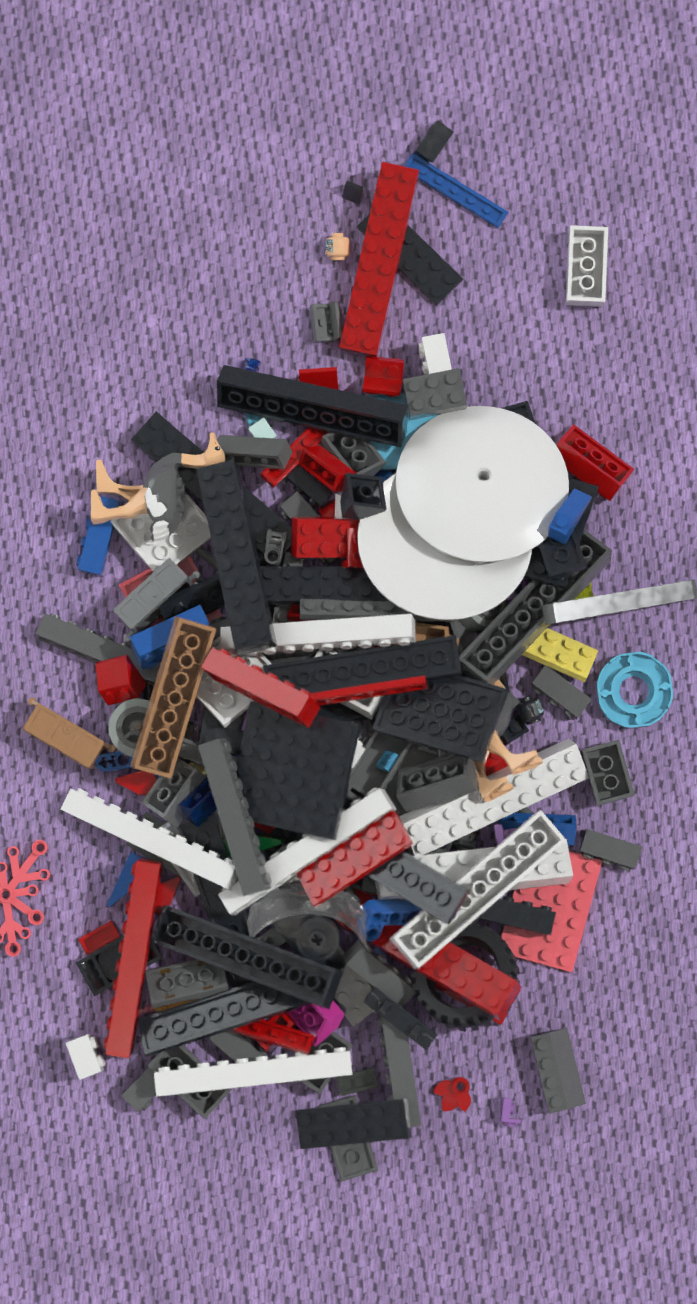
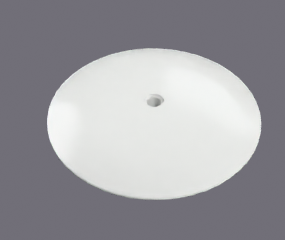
[396,406,569,562]
[358,474,532,620]

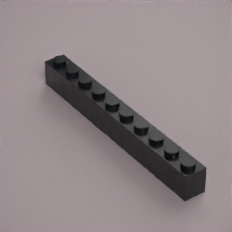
[360,875,556,935]

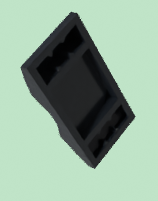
[76,935,162,997]

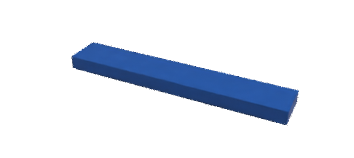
[404,153,508,229]

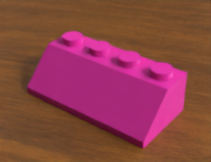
[286,1001,345,1047]

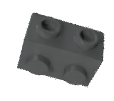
[310,301,343,343]

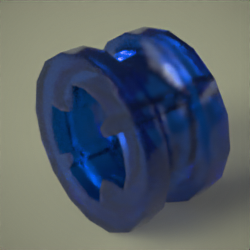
[243,358,261,372]

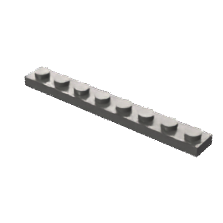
[300,599,456,622]

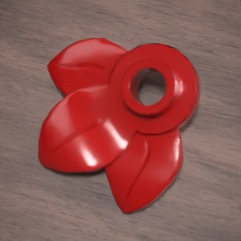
[434,1077,471,1112]

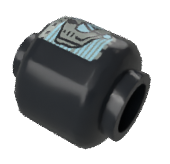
[516,695,544,725]

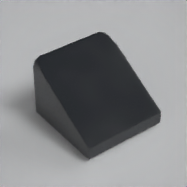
[342,181,364,204]

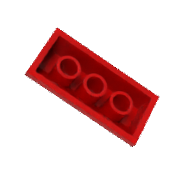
[556,424,635,501]

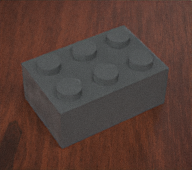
[403,368,467,420]
[580,740,635,807]
[300,1031,353,1094]

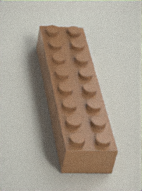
[130,616,216,778]

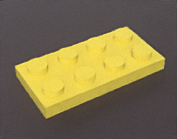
[522,628,598,683]

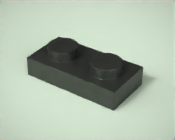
[336,1068,378,1096]

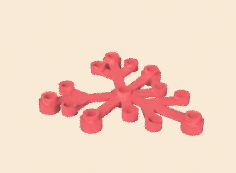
[0,840,50,957]

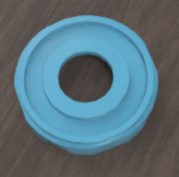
[596,652,673,729]

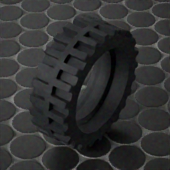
[411,922,520,1032]

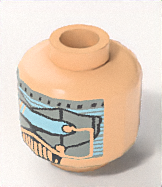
[325,233,350,260]

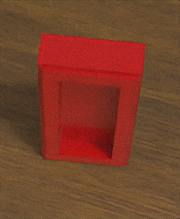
[78,920,121,956]

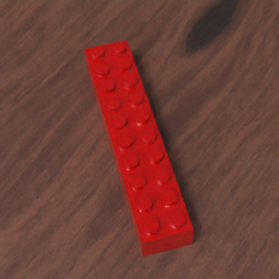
[339,162,420,357]
[103,858,163,1058]
[335,888,522,1021]

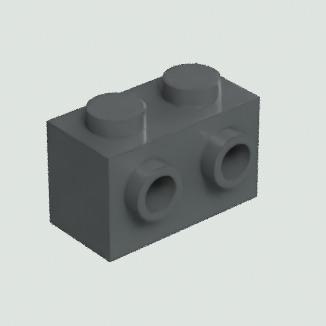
[121,1068,159,1112]

